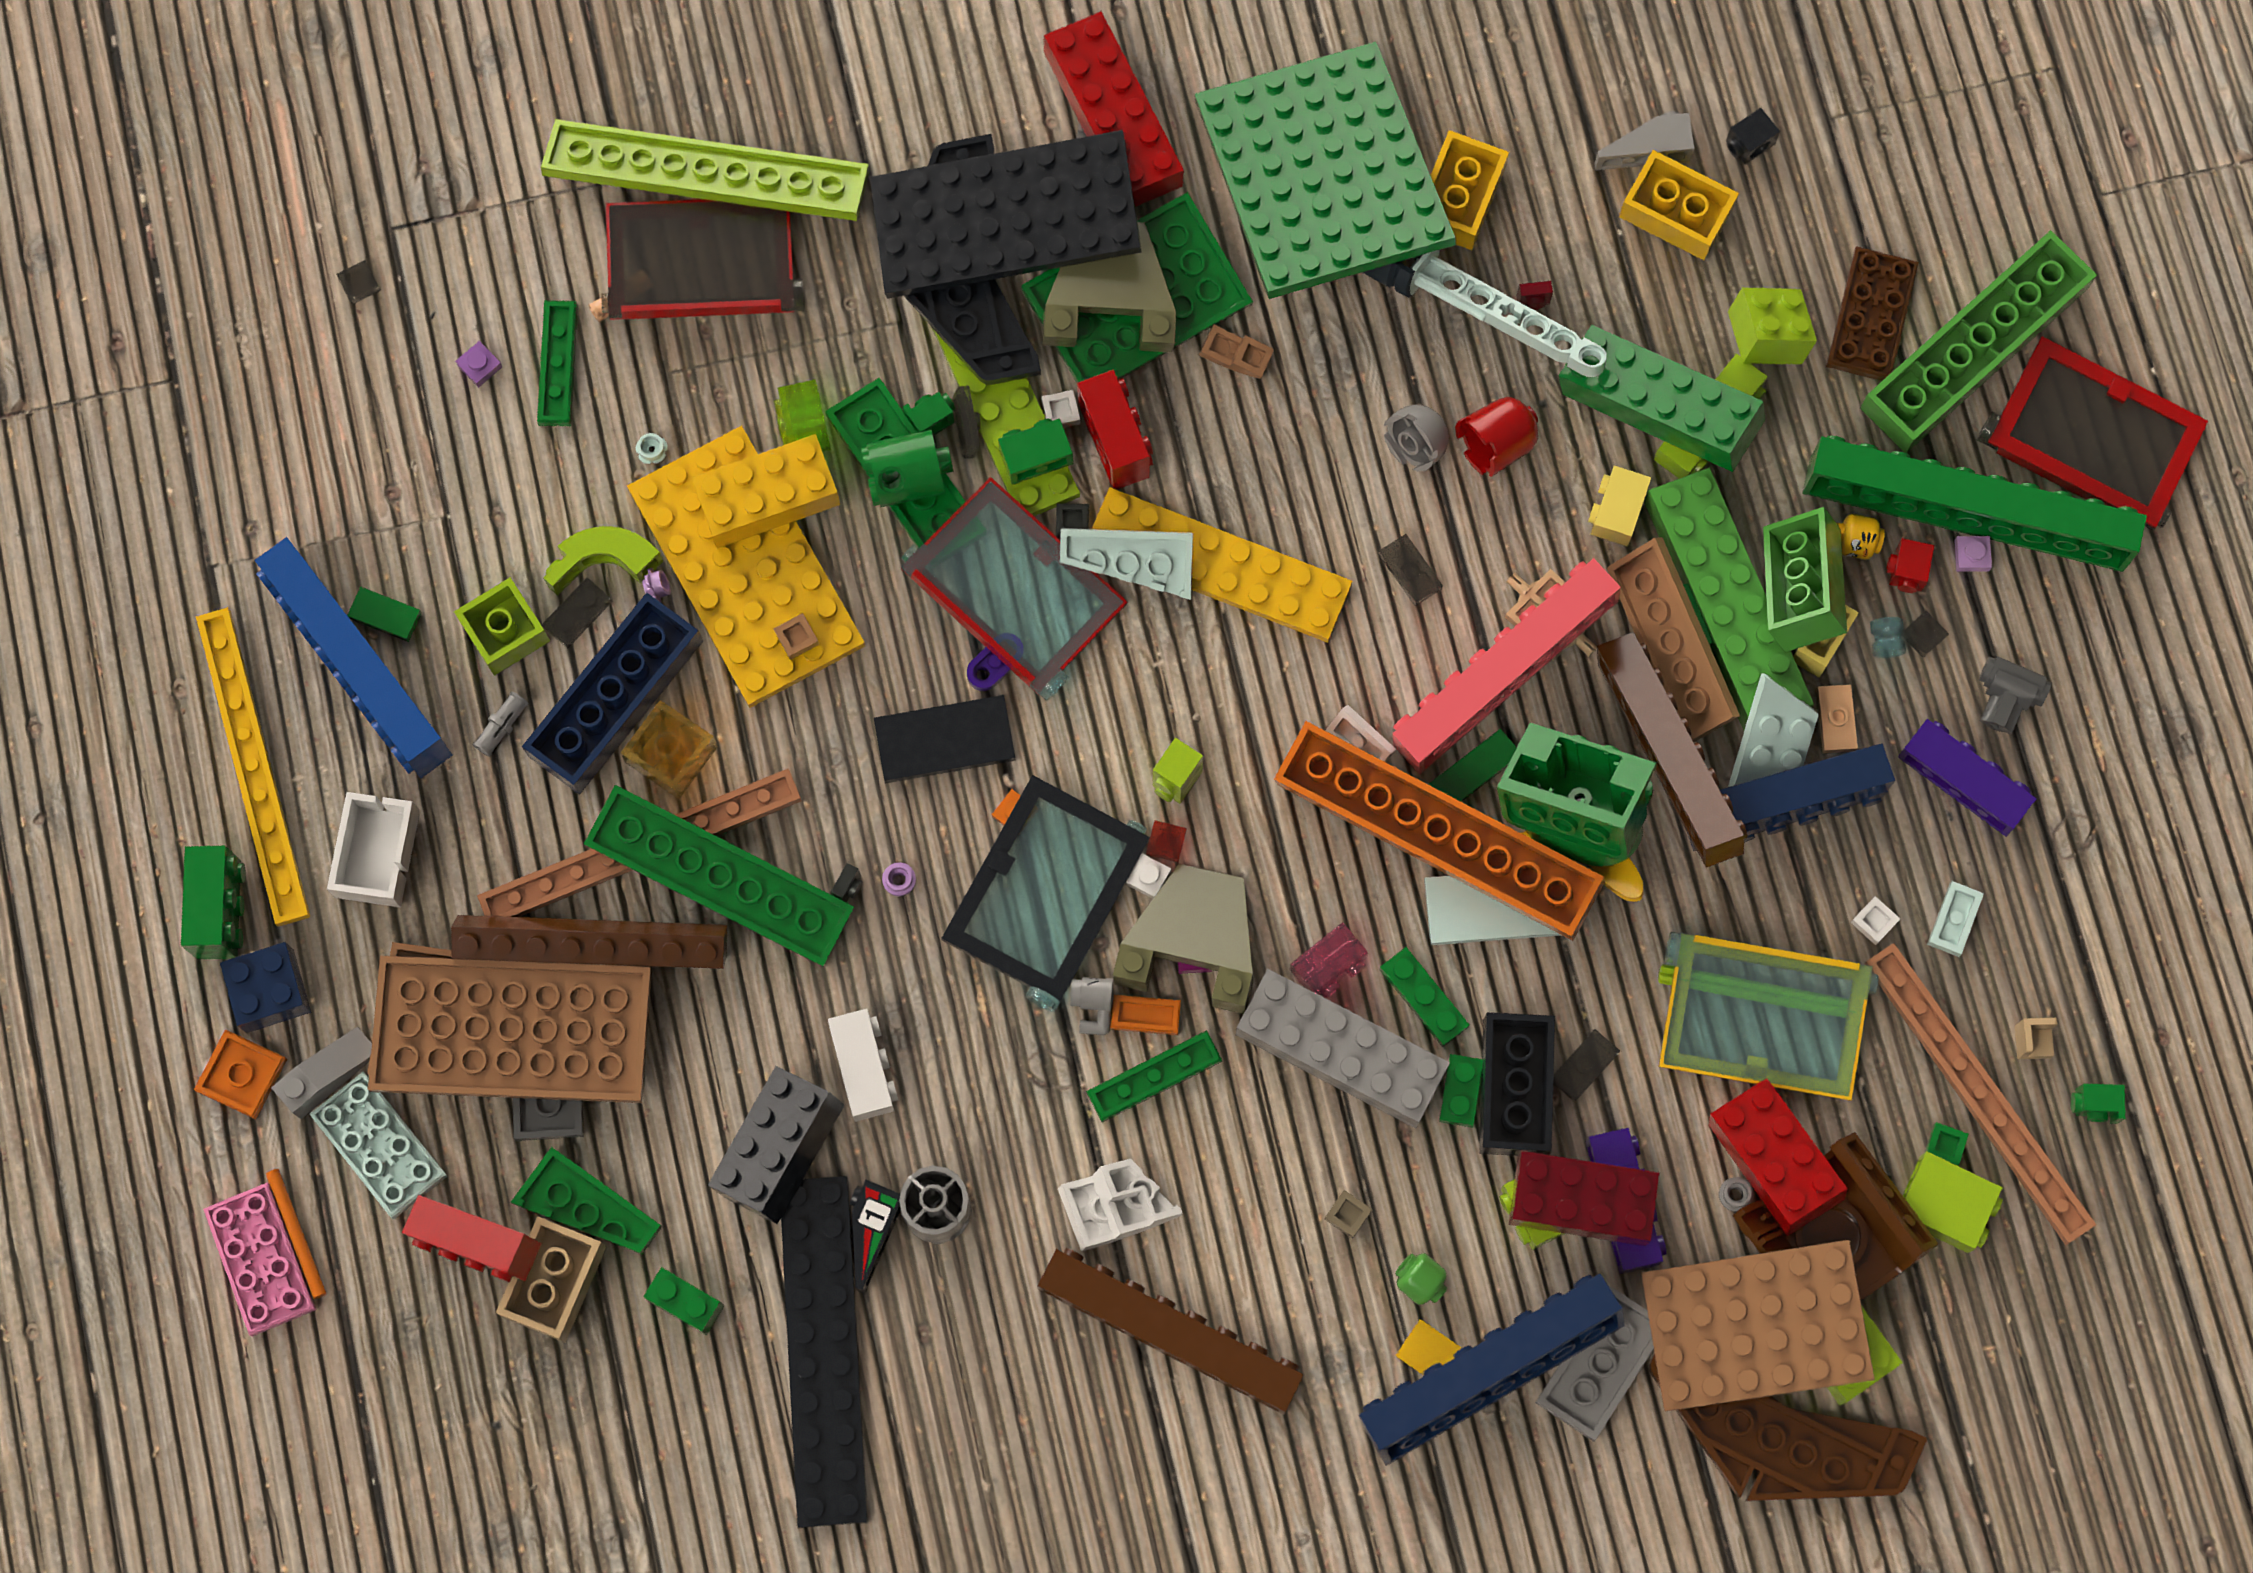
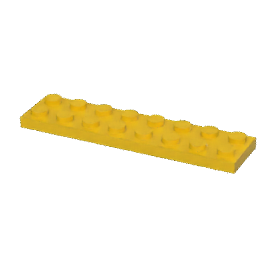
[1092,487,1353,643]

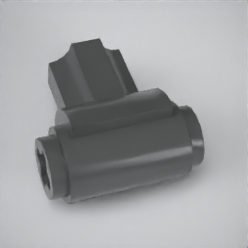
[1979,656,2052,734]

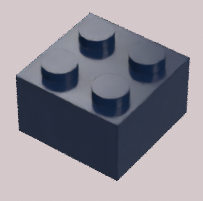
[220,942,312,1033]

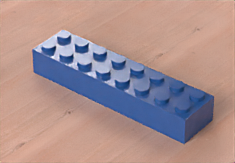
[254,537,453,779]

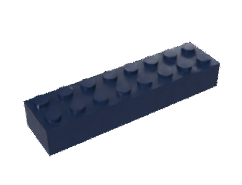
[1359,1273,1625,1466]

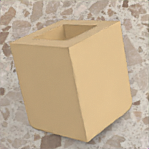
[2014,1018,2057,1059]

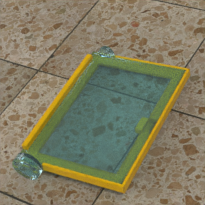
[1658,932,1879,1101]

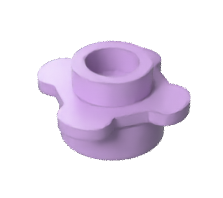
[643,568,671,602]

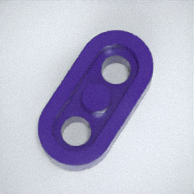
[967,634,1023,691]

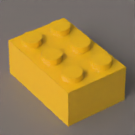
[1430,130,1509,250]
[1619,150,1739,261]

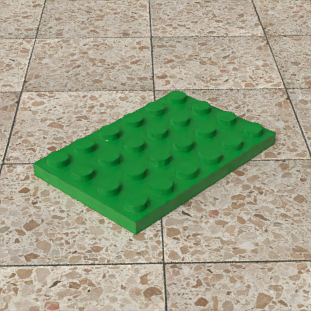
[1021,192,1253,383]

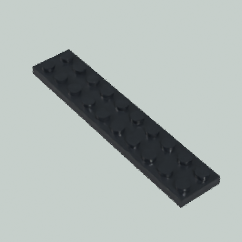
[781,1176,868,1528]

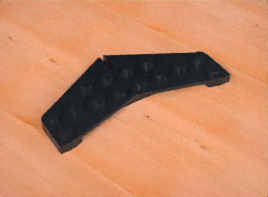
[904,134,1041,385]

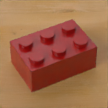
[1077,369,1153,490]

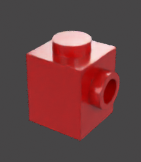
[1886,538,1935,593]

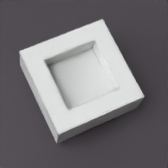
[1041,390,1080,428]
[1126,854,1171,899]
[1850,896,1900,945]

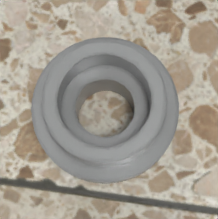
[1719,1177,1754,1212]

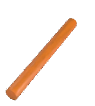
[266,1169,327,1299]

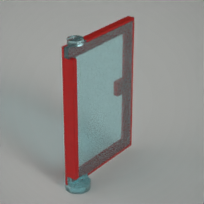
[901,477,1128,701]

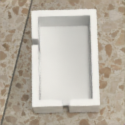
[327,792,420,907]

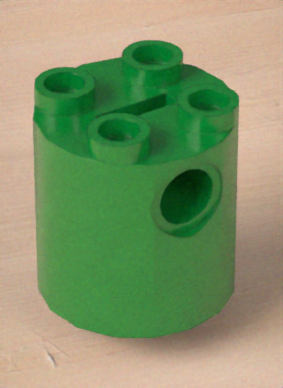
[861,430,954,507]

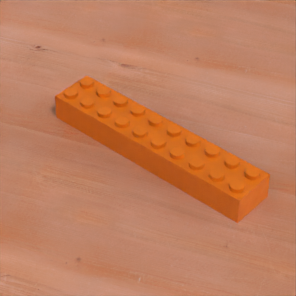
[1274,721,1605,941]

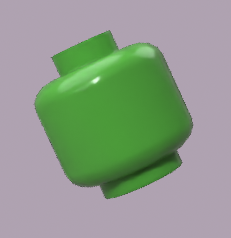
[1395,1253,1447,1305]

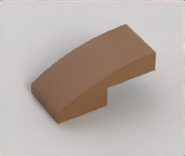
[1198,324,1274,379]

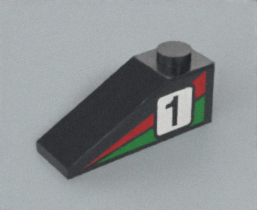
[850,1180,901,1294]

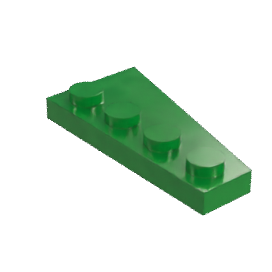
[510,1147,662,1254]

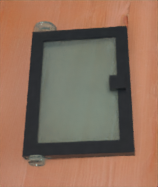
[941,775,1150,1012]

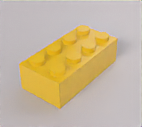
[691,434,841,549]

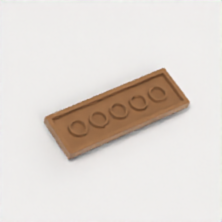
[1607,537,1740,742]

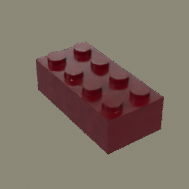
[1509,1151,1660,1246]

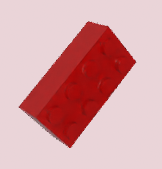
[1708,1078,1848,1236]

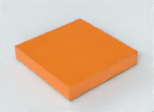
[194,1029,287,1120]

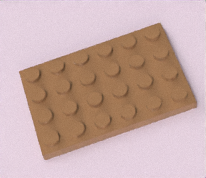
[1641,1240,1875,1412]

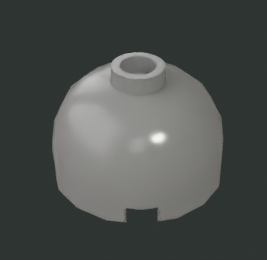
[1384,404,1449,472]

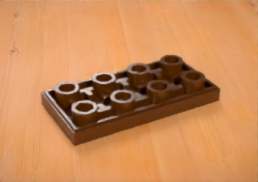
[1826,246,1919,381]

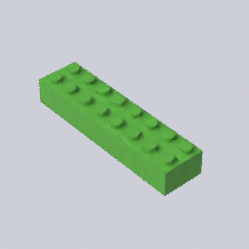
[1860,230,2097,453]
[1644,467,1814,731]

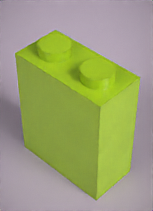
[1903,1151,2003,1253]

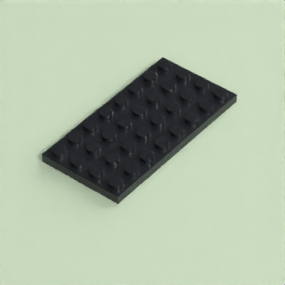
[870,130,1142,299]

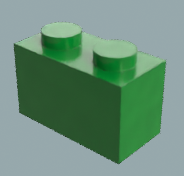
[998,418,1074,485]
[643,1267,724,1336]

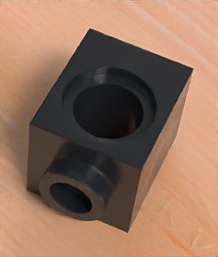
[1726,108,1780,165]

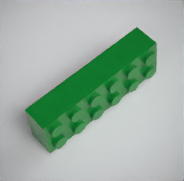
[1558,324,1766,472]

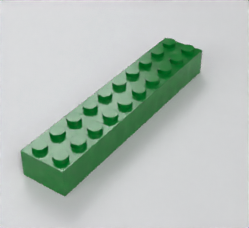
[1802,435,2147,572]

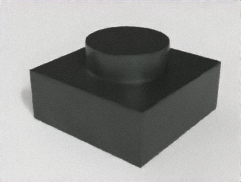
[831,863,863,903]

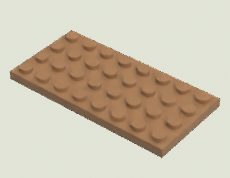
[368,956,652,1103]

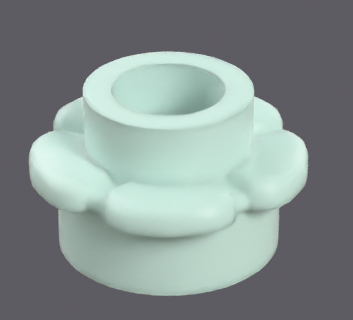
[635,433,668,464]

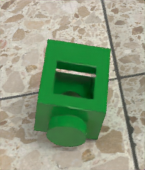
[903,391,956,436]
[2071,1083,2125,1124]

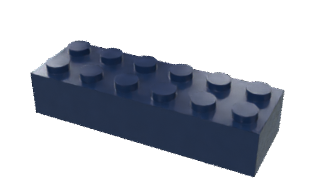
[522,592,703,795]
[1687,743,1896,852]

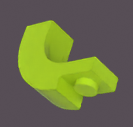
[543,526,664,596]

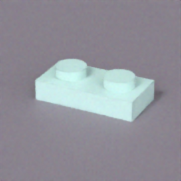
[1927,881,1984,957]

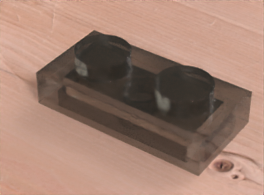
[542,578,613,649]

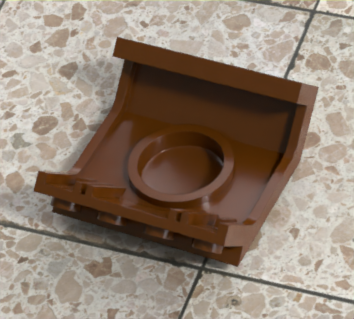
[1732,1132,1939,1302]

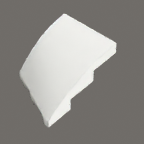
[1058,1158,1182,1252]

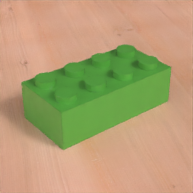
[1763,507,1847,652]

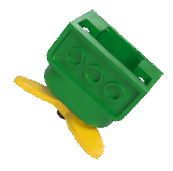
[1497,722,1657,902]

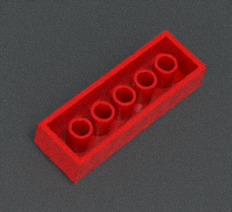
[1044,11,1184,207]

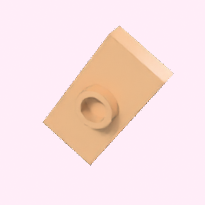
[1816,685,1858,753]

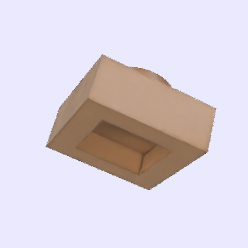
[774,613,819,660]

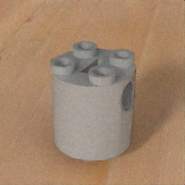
[899,1166,972,1245]

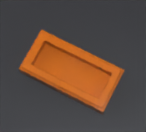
[1111,995,1181,1035]

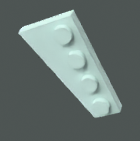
[1060,528,1193,600]

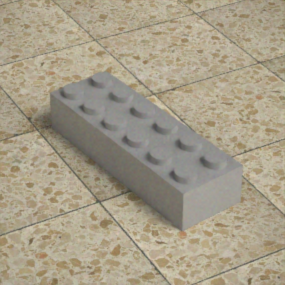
[1236,969,1450,1128]

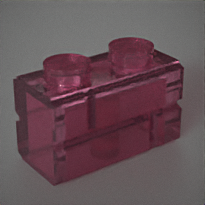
[1289,922,1368,998]

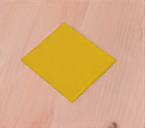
[1395,1319,1462,1375]

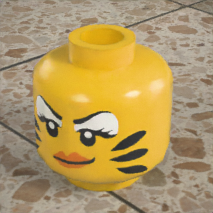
[1837,514,1885,560]

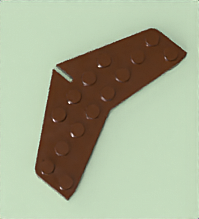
[1649,1352,1928,1502]

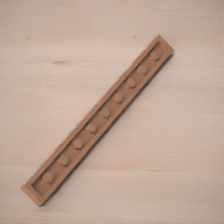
[477,768,802,917]
[1864,943,2096,1245]

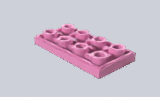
[203,1182,316,1337]

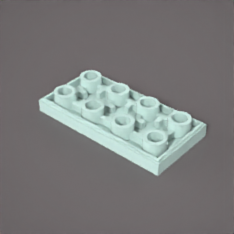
[1424,876,1561,945]
[309,1071,447,1220]

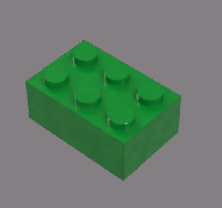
[181,845,246,959]

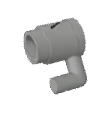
[1070,977,1113,1035]

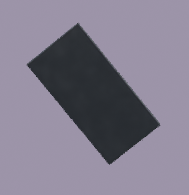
[874,695,1016,784]

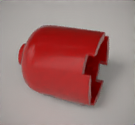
[1455,397,1538,477]

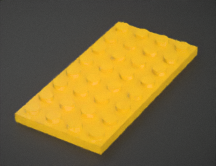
[627,425,866,708]

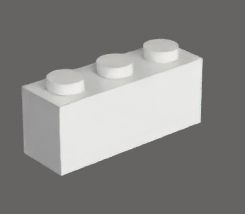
[828,1008,898,1122]

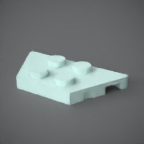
[1728,673,1819,787]

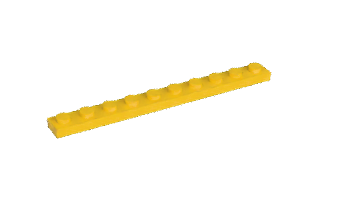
[196,607,310,927]

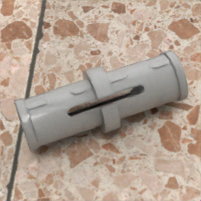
[472,691,529,757]

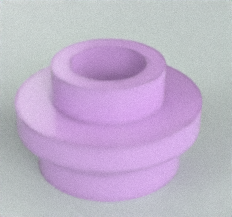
[882,863,916,896]

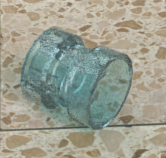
[1870,617,1906,658]

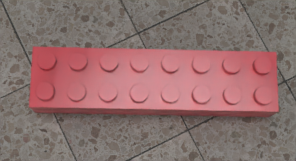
[1392,558,1621,775]

